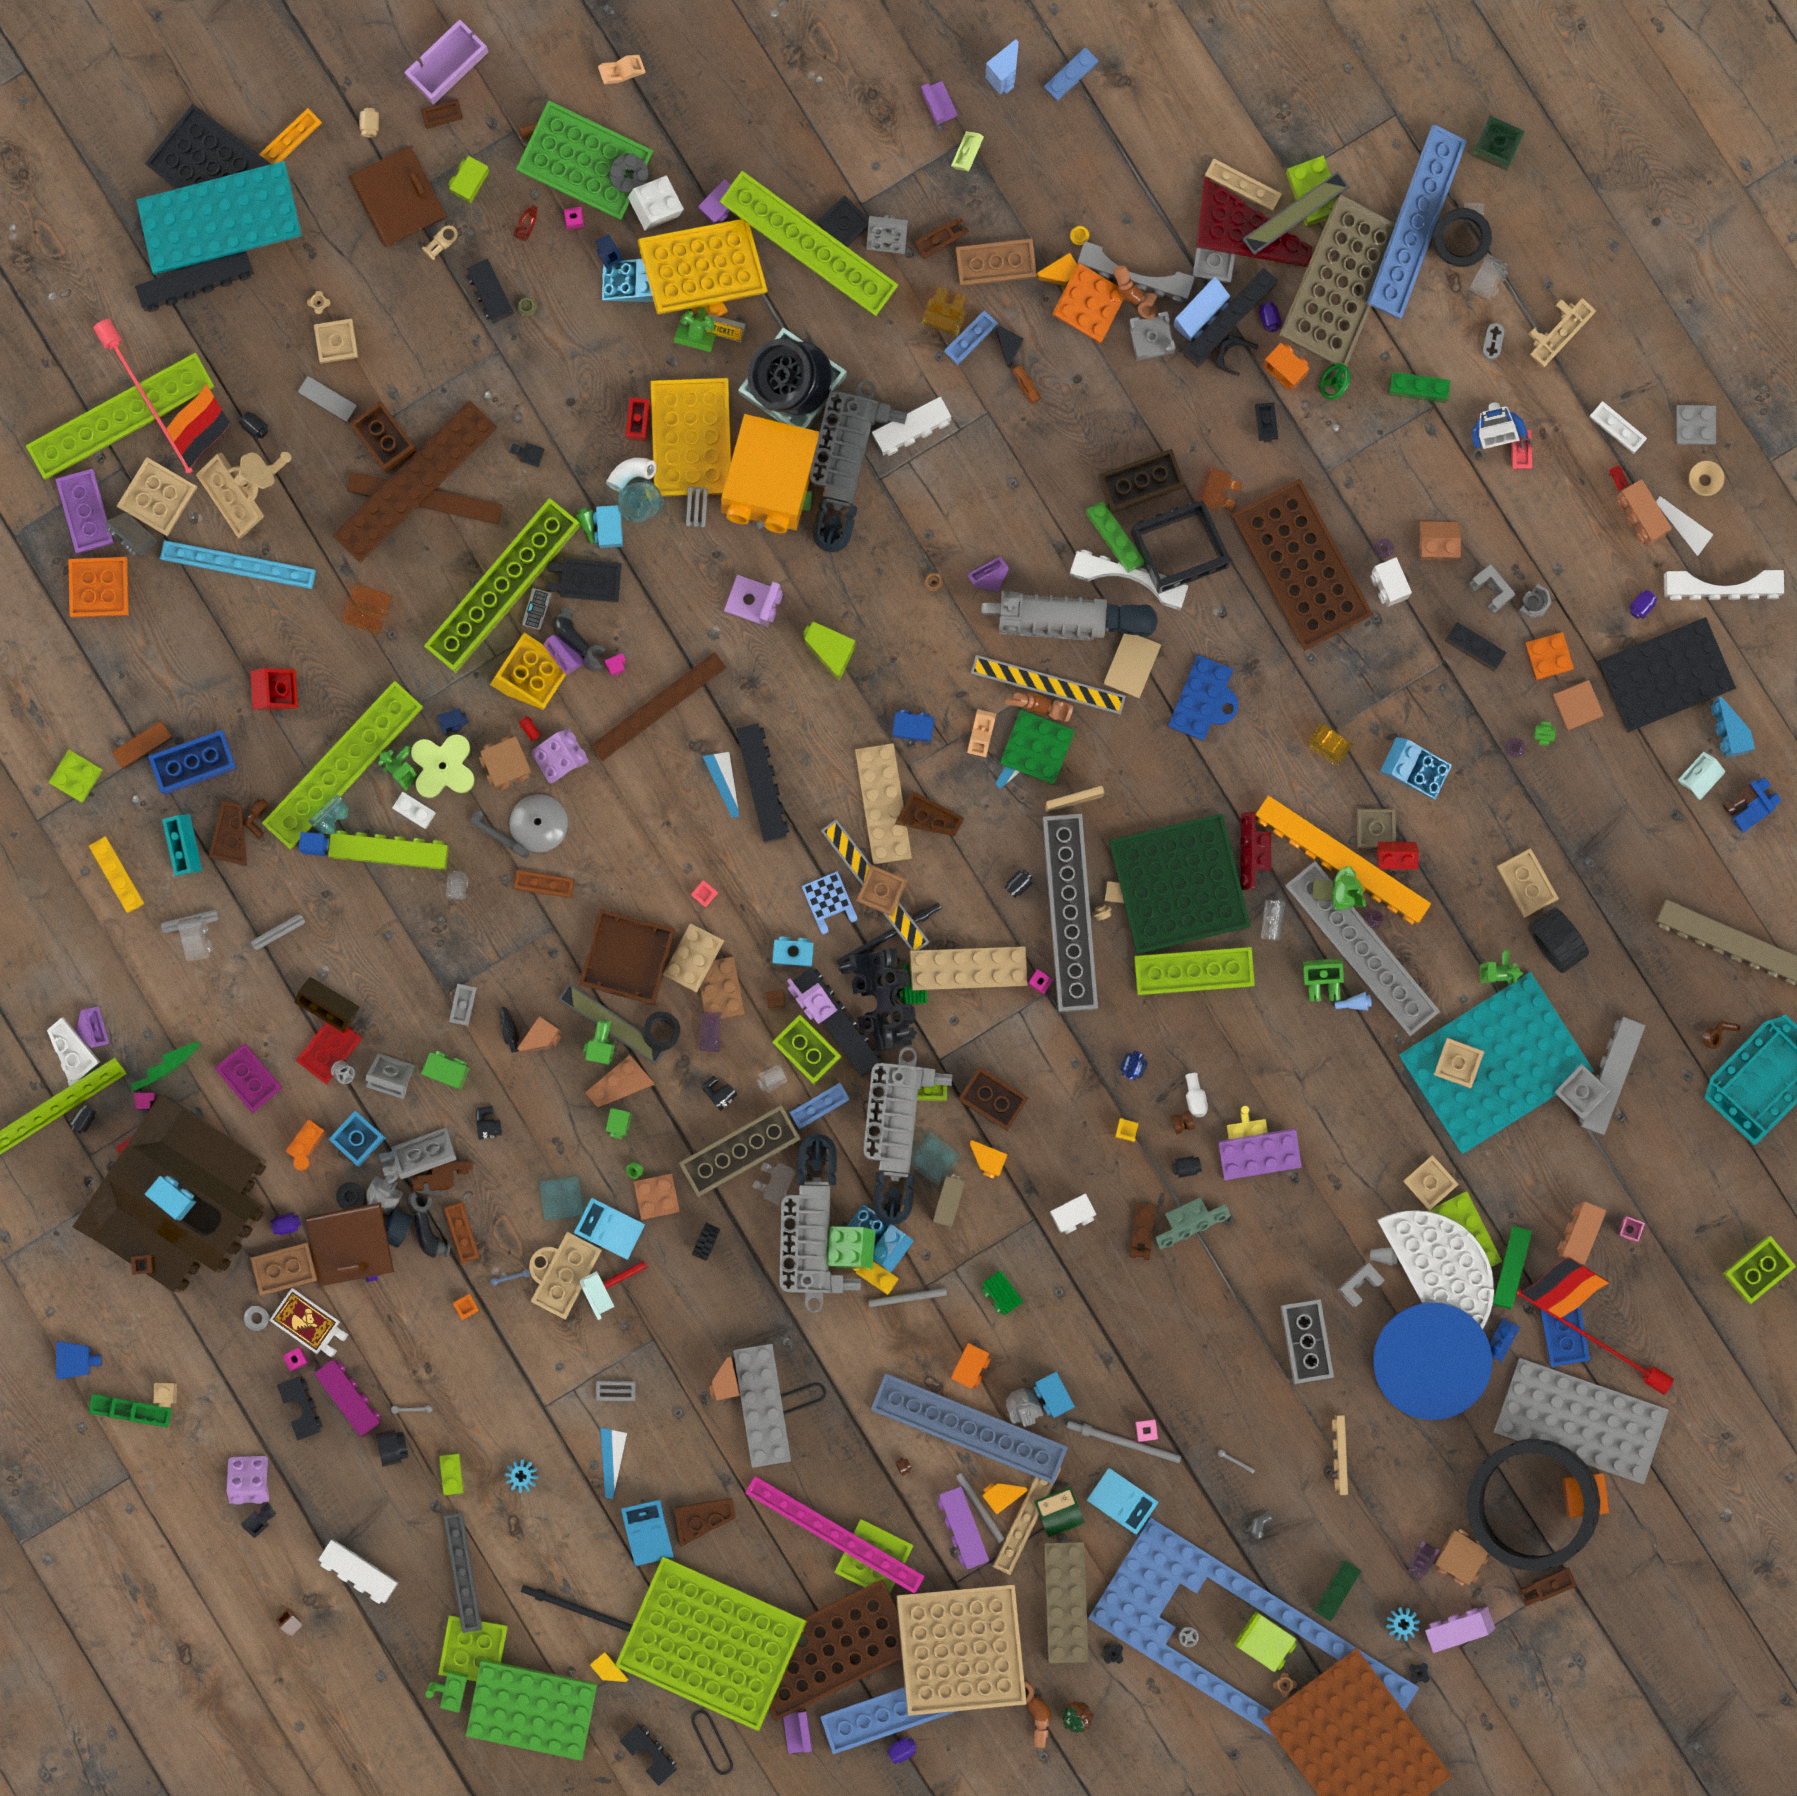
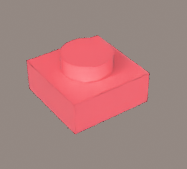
[691,880,718,908]

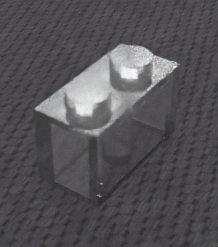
[1468,254,1509,302]
[178,916,213,962]
[757,1064,789,1094]

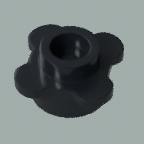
[1104,1644,1123,1664]
[1409,1663,1430,1684]

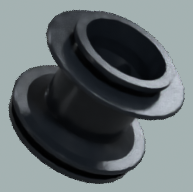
[747,338,833,415]

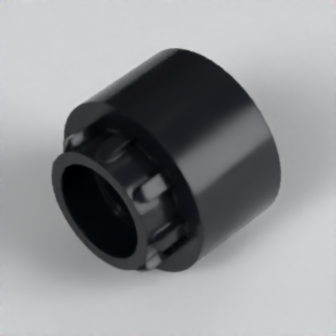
[376,1430,409,1467]

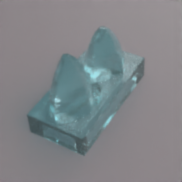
[309,795,350,834]

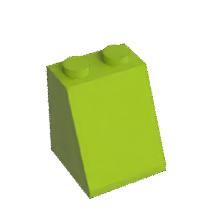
[803,622,856,681]
[1234,1611,1297,1672]

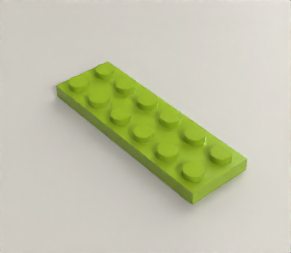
[1134,947,1255,996]

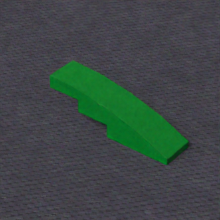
[130,1041,202,1092]
[1492,1226,1532,1310]
[88,1393,172,1428]

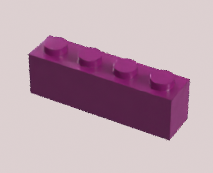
[314,1359,382,1437]

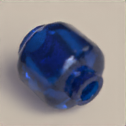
[1119,1050,1148,1081]

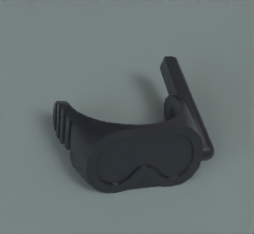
[1216,335,1258,376]

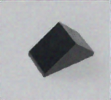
[996,326,1024,367]

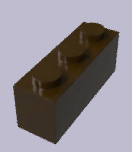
[294,977,360,1033]

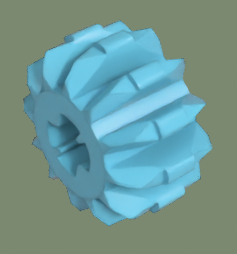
[505,1459,539,1493]
[1386,1607,1420,1641]

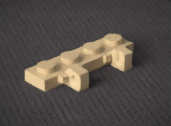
[1528,298,1596,368]

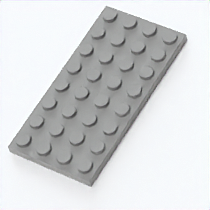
[1494,1358,1669,1485]

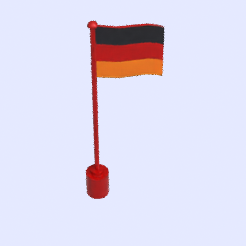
[1516,1257,1674,1395]

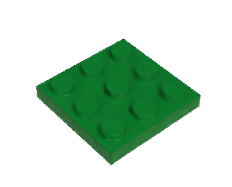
[1000,710,1075,785]

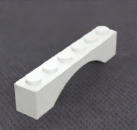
[1069,550,1188,610]
[1664,570,1784,601]

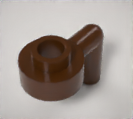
[244,799,270,839]
[1703,1021,1741,1049]

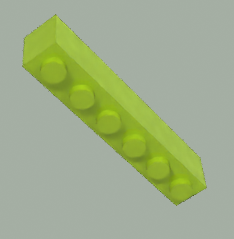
[328,830,449,870]

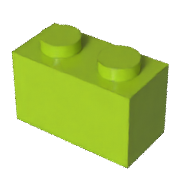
[448,155,490,204]

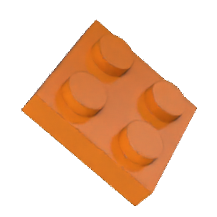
[1525,632,1574,680]

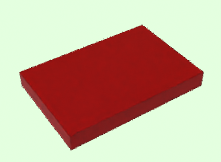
[295,1022,363,1085]

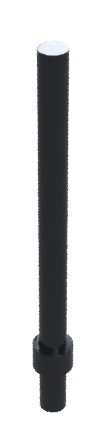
[837,903,942,965]
[521,1585,633,1632]

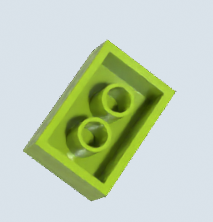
[1286,156,1337,227]
[772,1015,842,1085]
[1722,1236,1796,1304]

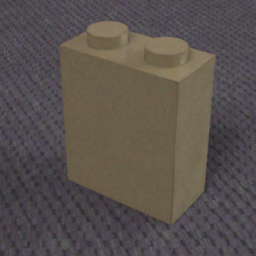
[933,1174,965,1228]

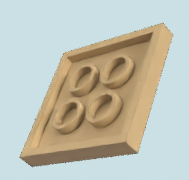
[117,457,197,537]

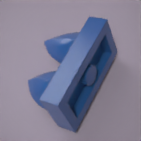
[1489,1318,1520,1362]

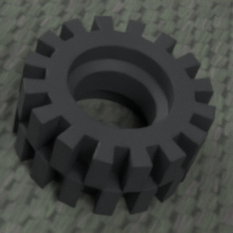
[692,1223,720,1261]

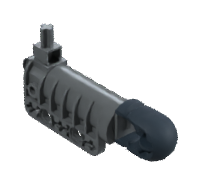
[810,380,907,552]

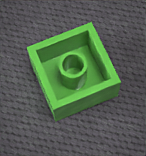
[421,1051,470,1090]
[827,1226,875,1269]

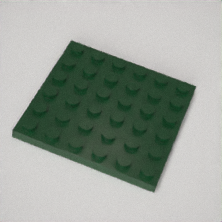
[1109,813,1251,954]

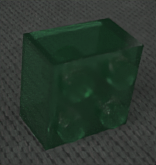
[1472,116,1525,171]

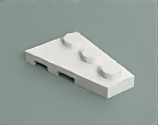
[47,1017,100,1086]

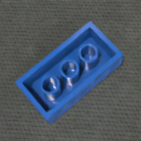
[148,730,238,795]

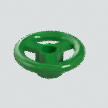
[1319,363,1351,400]

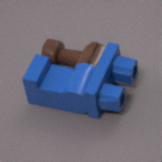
[1722,777,1782,833]

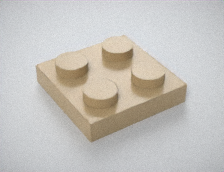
[314,319,359,364]
[1434,1038,1484,1089]
[1403,1155,1459,1211]

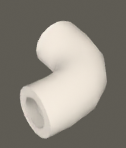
[606,457,657,492]

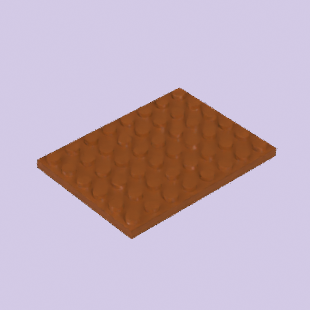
[1262,1647,1452,1796]

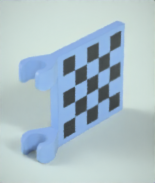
[802,871,857,935]

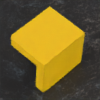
[1115,1118,1139,1142]

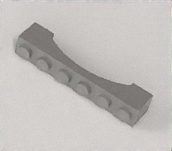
[1077,241,1195,304]

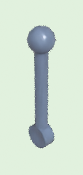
[490,1269,530,1286]

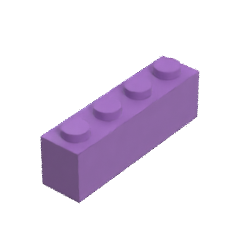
[937,1486,989,1569]

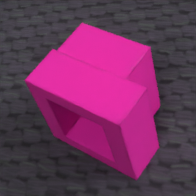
[564,207,584,230]
[605,653,626,677]
[1028,969,1053,995]
[135,1093,157,1109]
[283,1347,309,1372]

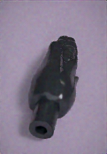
[500,1007,519,1053]

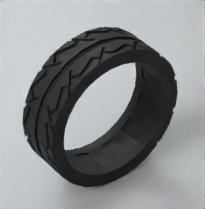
[1467,1439,1600,1571]

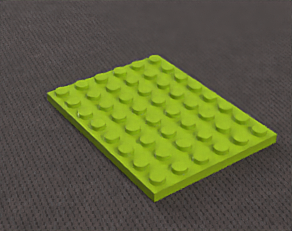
[615,1557,807,1731]

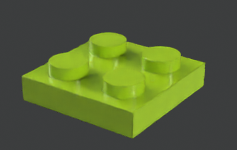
[48,750,103,803]

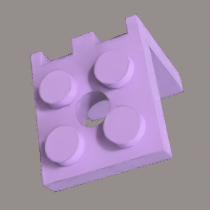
[724,575,783,627]

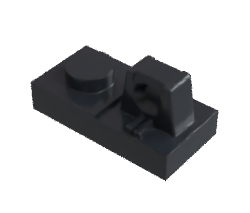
[1255,402,1278,443]

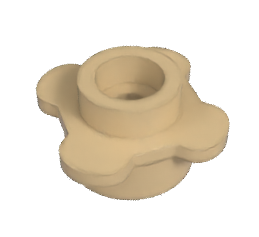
[307,291,330,314]
[1092,904,1112,921]

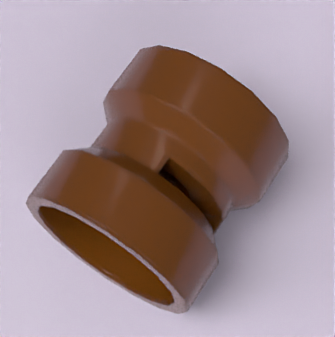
[1171,1110,1195,1135]

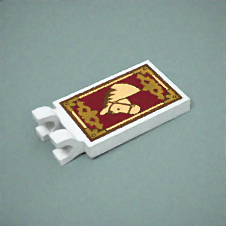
[269,1288,349,1357]

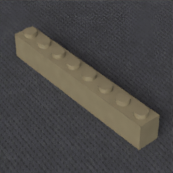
[1655,900,1797,986]

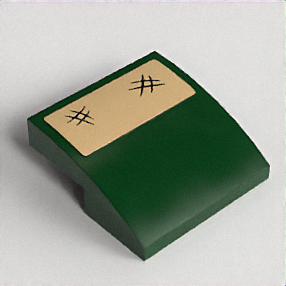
[1034,1486,1085,1538]

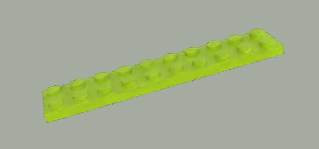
[719,171,898,317]
[26,353,215,480]
[262,681,424,850]

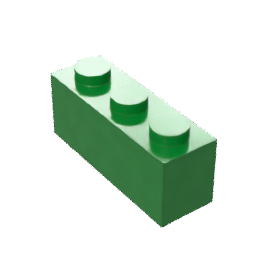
[1388,372,1451,403]

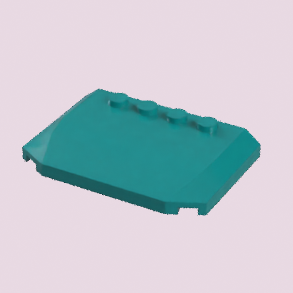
[1704,1015,1797,1146]

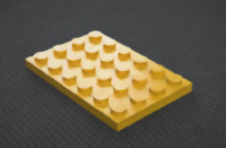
[637,219,768,315]
[651,378,731,497]

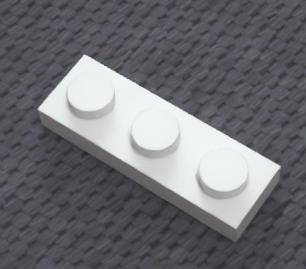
[1589,401,1647,454]

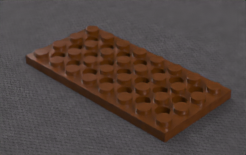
[1231,479,1373,651]
[769,1579,902,1721]

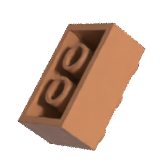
[1616,479,1672,547]
[1557,1201,1607,1265]

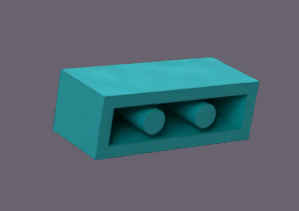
[162,814,202,876]

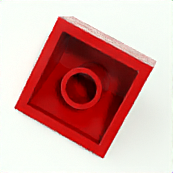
[250,668,298,711]

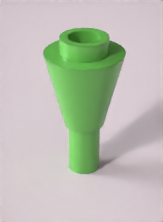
[575,508,595,544]

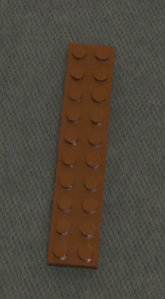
[332,400,497,563]

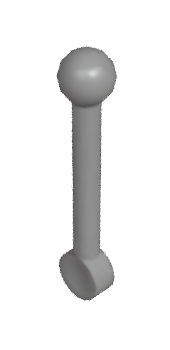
[391,1405,432,1414]
[1218,1449,1255,1474]

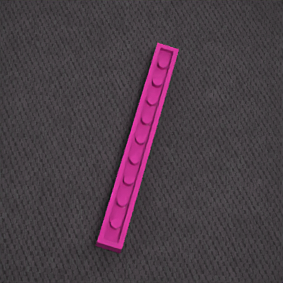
[745,1476,925,1594]

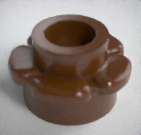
[895,1457,912,1476]

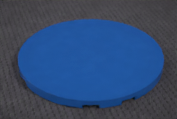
[1373,1302,1492,1420]

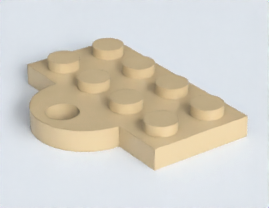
[529,1232,602,1320]

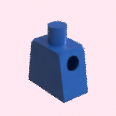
[56,1342,102,1379]

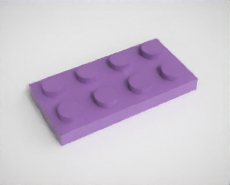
[55,469,114,554]
[1218,1128,1302,1180]

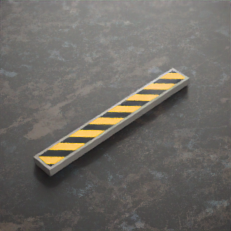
[971,655,1126,715]
[821,819,930,951]

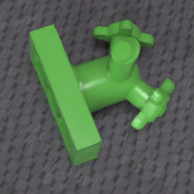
[674,307,716,352]
[378,745,418,791]
[1480,949,1523,984]

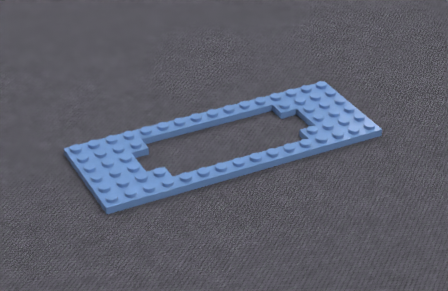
[1088,1517,1419,1736]

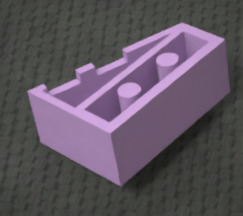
[1425,1606,1496,1653]

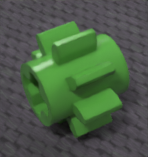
[1534,721,1556,746]

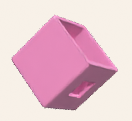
[1618,1217,1645,1242]
[1135,1419,1158,1442]

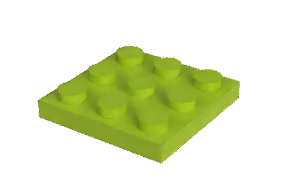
[834,1519,914,1593]
[438,1615,508,1681]

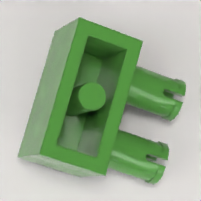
[1303,958,1344,1002]
[583,1019,616,1064]

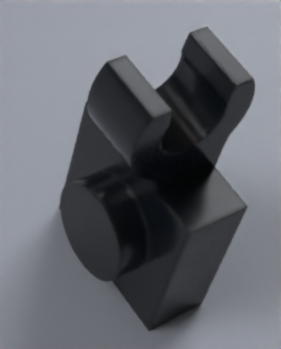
[509,443,545,468]
[241,1502,276,1538]

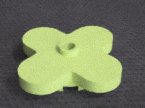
[411,735,475,798]

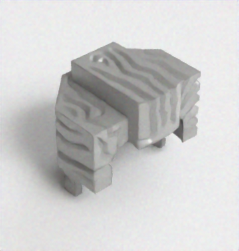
[1519,584,1551,619]
[365,1176,403,1215]
[1006,1388,1043,1427]

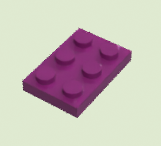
[214,1043,283,1113]

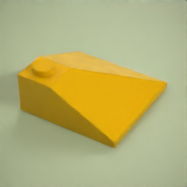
[490,632,566,710]

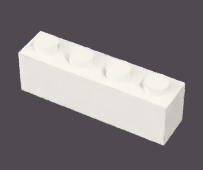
[872,397,951,456]
[318,1539,399,1604]

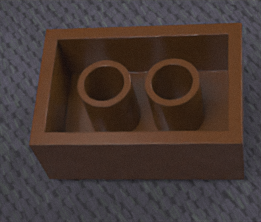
[349,401,417,473]
[958,1067,1029,1132]

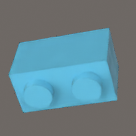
[593,505,623,548]

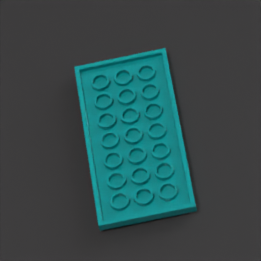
[136,161,302,275]

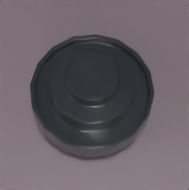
[336,1182,366,1209]

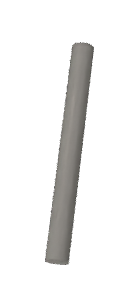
[868,1288,947,1307]
[955,1472,1005,1543]

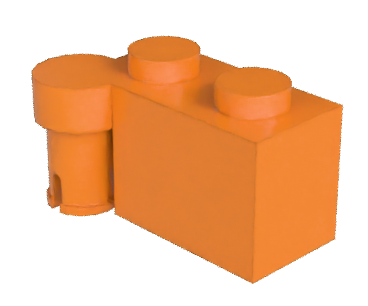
[286,1119,327,1171]

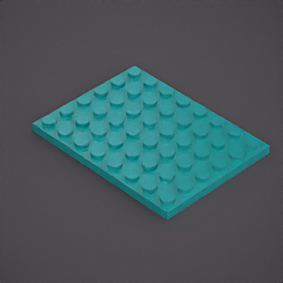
[1398,972,1594,1155]

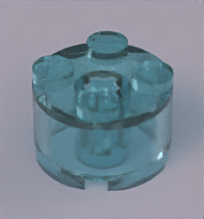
[618,481,664,522]

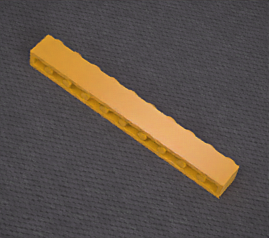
[1255,795,1431,925]

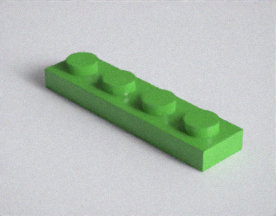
[1086,501,1145,573]

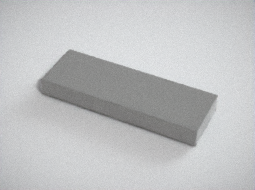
[298,376,358,423]

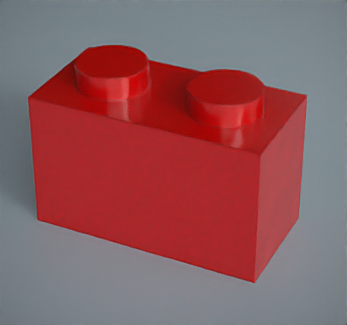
[626,397,650,442]
[1376,842,1419,869]

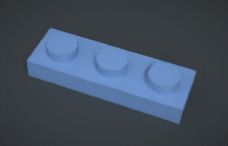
[1044,47,1099,101]
[944,310,998,366]
[789,1083,850,1130]

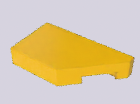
[590,1652,629,1682]

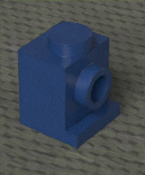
[595,234,623,269]
[437,708,469,736]

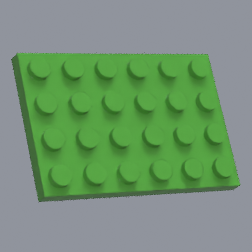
[516,100,653,221]
[466,1659,598,1761]

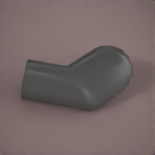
[1250,1511,1273,1539]

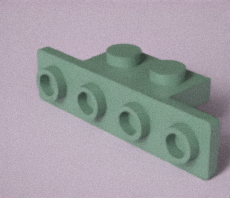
[1155,1197,1231,1249]

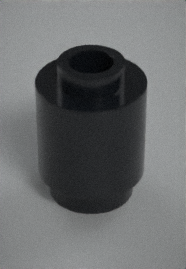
[239,412,268,440]
[1004,870,1033,898]
[69,1104,96,1134]
[1172,1156,1202,1178]

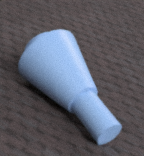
[1335,991,1372,1011]

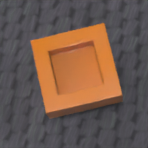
[453,1294,480,1320]

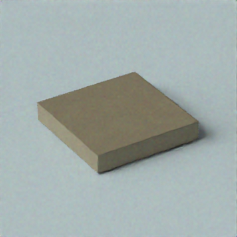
[1356,809,1396,848]

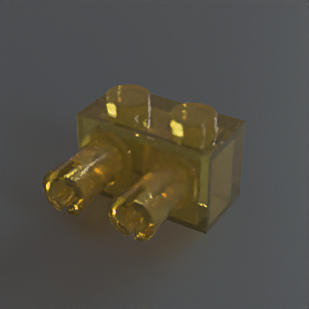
[921,286,967,336]

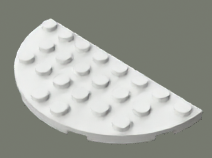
[1377,1210,1494,1329]

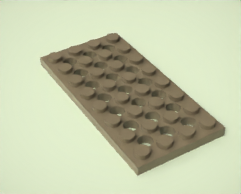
[1279,195,1395,366]

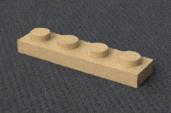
[1204,159,1282,212]
[1332,1415,1348,1495]

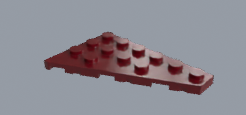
[1196,177,1312,267]

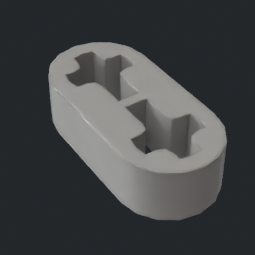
[1482,323,1504,361]

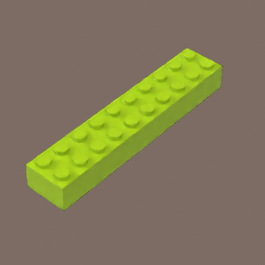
[424,498,581,674]

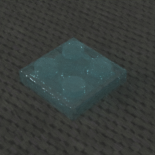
[911,1132,962,1187]
[539,1176,584,1221]

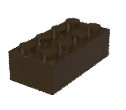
[1098,449,1185,514]

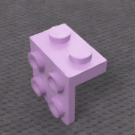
[532,729,589,783]
[787,979,837,1024]
[227,1456,269,1505]

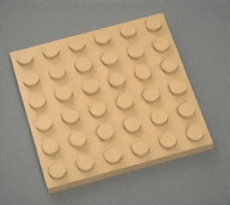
[896,1585,1026,1716]

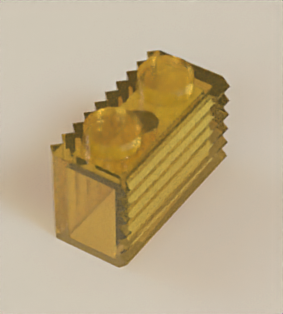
[1307,722,1353,765]

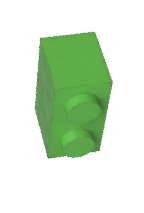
[606,1108,632,1139]

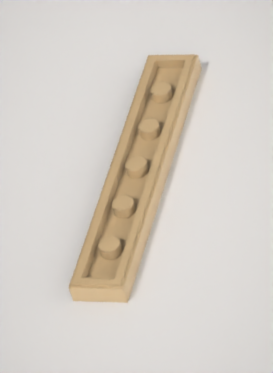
[992,1467,1061,1575]

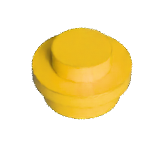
[1070,226,1089,246]

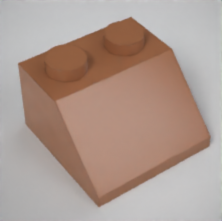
[1419,521,1461,561]
[517,1016,562,1053]
[709,1357,740,1401]

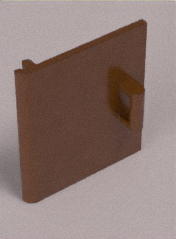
[349,146,447,248]
[306,1202,394,1287]

